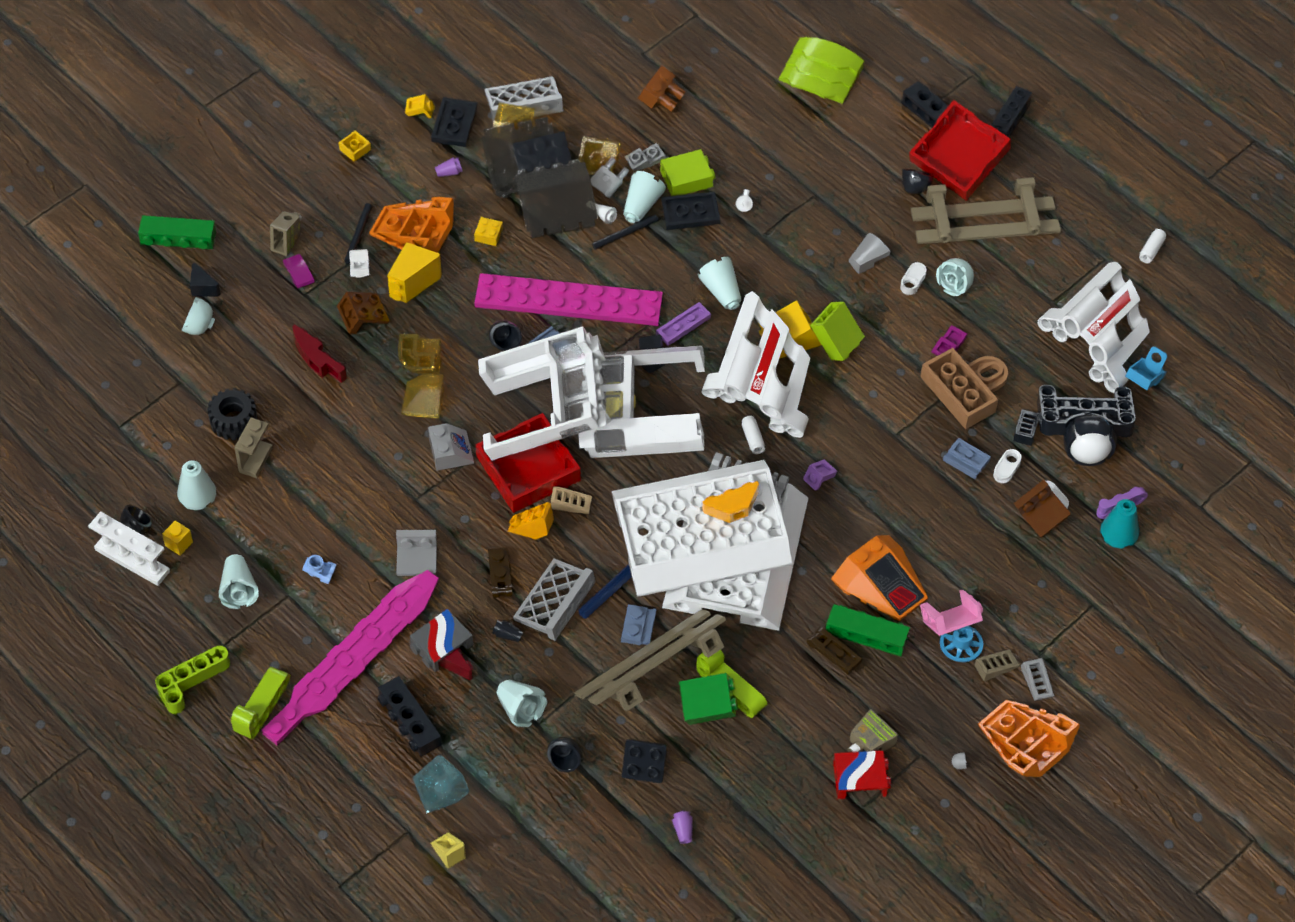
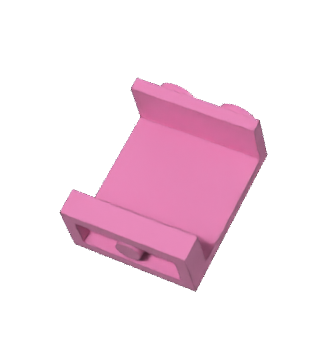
[920,590,983,636]

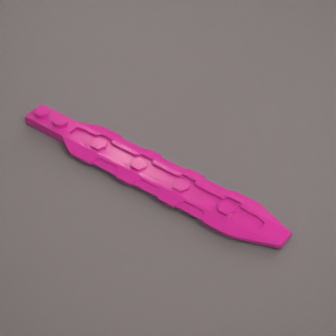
[262,570,439,745]

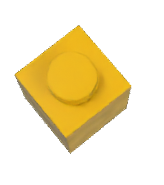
[162,521,193,556]

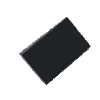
[190,263,221,297]

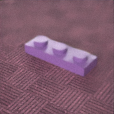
[656,302,711,346]

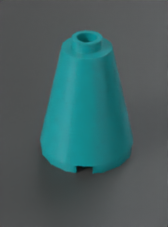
[1100,499,1139,549]

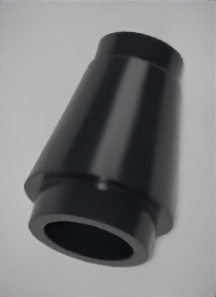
[492,619,523,643]

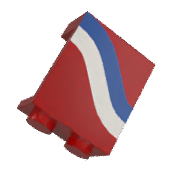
[833,751,891,799]

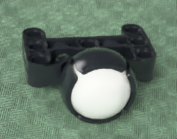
[1037,385,1136,466]

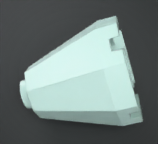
[497,680,547,727]

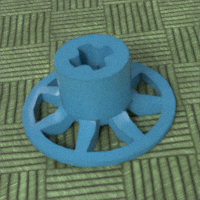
[940,626,983,662]

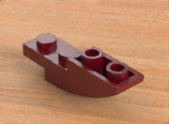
[292,324,347,383]

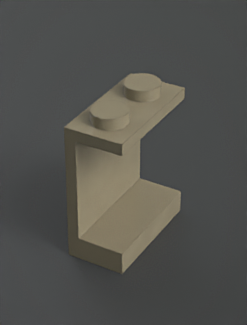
[234,417,273,479]

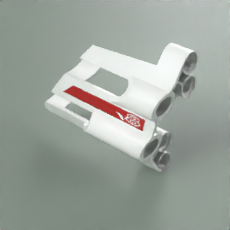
[1038,262,1150,393]
[702,291,810,438]

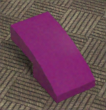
[283,254,314,289]
[931,325,967,356]

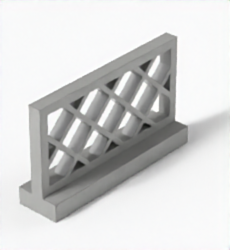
[485,77,563,124]
[513,559,596,641]

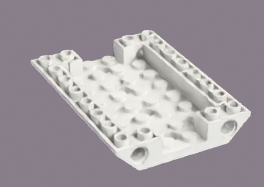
[612,460,792,597]
[662,481,808,631]

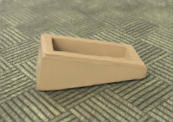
[551,486,592,514]

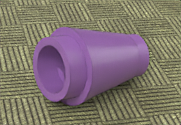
[435,158,462,177]
[672,811,692,844]

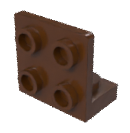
[337,291,390,334]
[1013,480,1071,538]

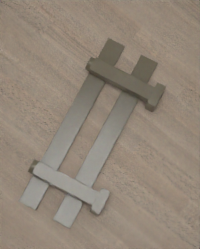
[911,178,1061,244]
[574,609,726,711]

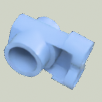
[302,555,337,584]

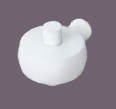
[736,189,753,212]

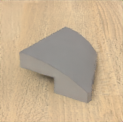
[849,233,890,274]

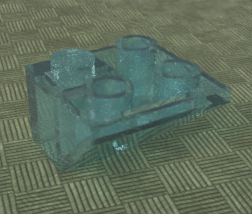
[413,755,469,813]

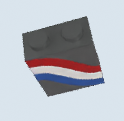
[410,609,473,672]

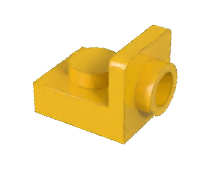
[405,94,434,118]

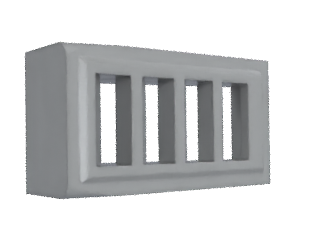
[1021,658,1054,701]

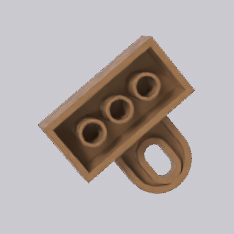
[921,348,1008,429]

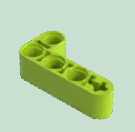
[155,646,230,714]
[697,650,767,718]
[231,667,290,739]

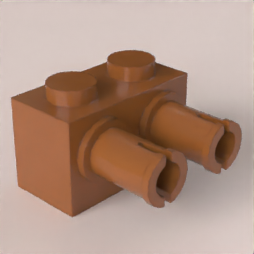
[638,65,686,112]

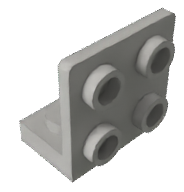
[396,530,437,576]

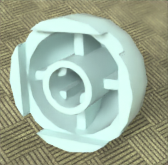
[936,258,974,296]
[182,297,215,335]

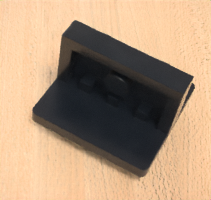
[622,739,667,783]

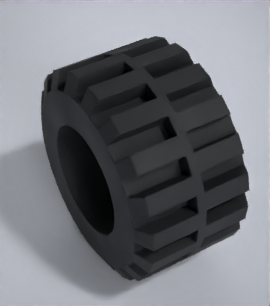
[207,388,257,440]

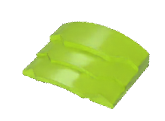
[779,37,864,104]

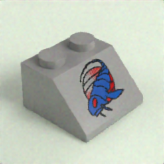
[428,423,474,471]

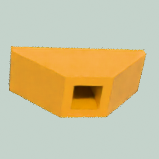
[702,481,759,523]
[507,502,554,539]

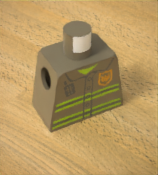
[270,211,302,256]
[847,709,898,752]

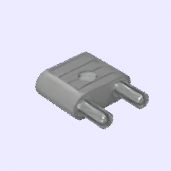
[589,157,629,199]

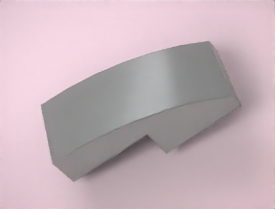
[625,143,666,171]

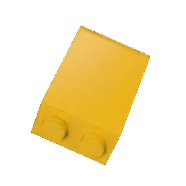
[387,242,442,303]
[758,300,821,358]

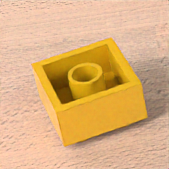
[339,131,371,162]
[474,217,503,246]

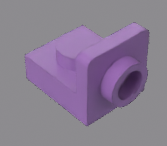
[803,459,837,490]

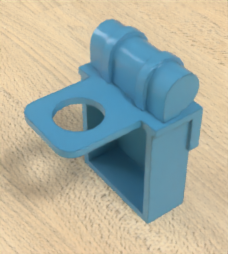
[1125,346,1167,390]

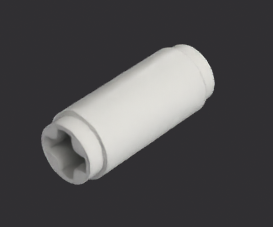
[1139,229,1166,263]
[742,416,765,454]

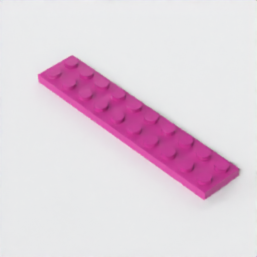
[475,273,662,326]

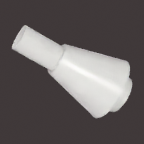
[586,201,617,224]

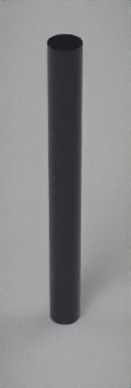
[344,203,372,264]
[592,215,658,250]

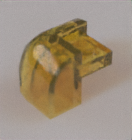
[398,334,441,374]

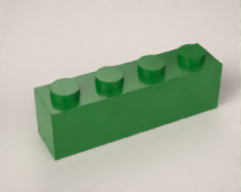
[138,215,216,249]
[826,604,910,656]

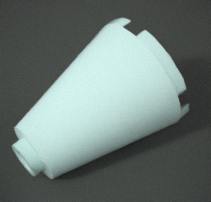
[623,171,666,223]
[697,257,741,310]
[177,461,216,510]
[219,554,259,609]

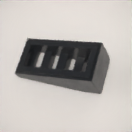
[1013,409,1039,446]

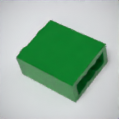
[679,673,738,725]

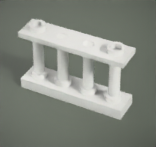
[89,511,170,586]

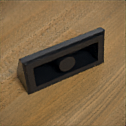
[639,334,665,373]

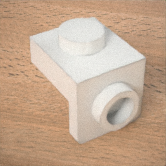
[349,249,369,278]

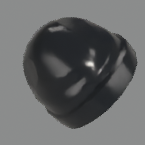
[902,169,933,194]
[489,320,522,351]
[120,505,152,536]
[547,737,582,772]

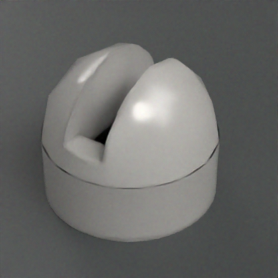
[952,752,967,769]

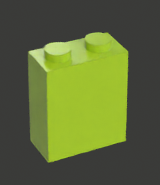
[660,149,715,196]
[810,302,865,361]

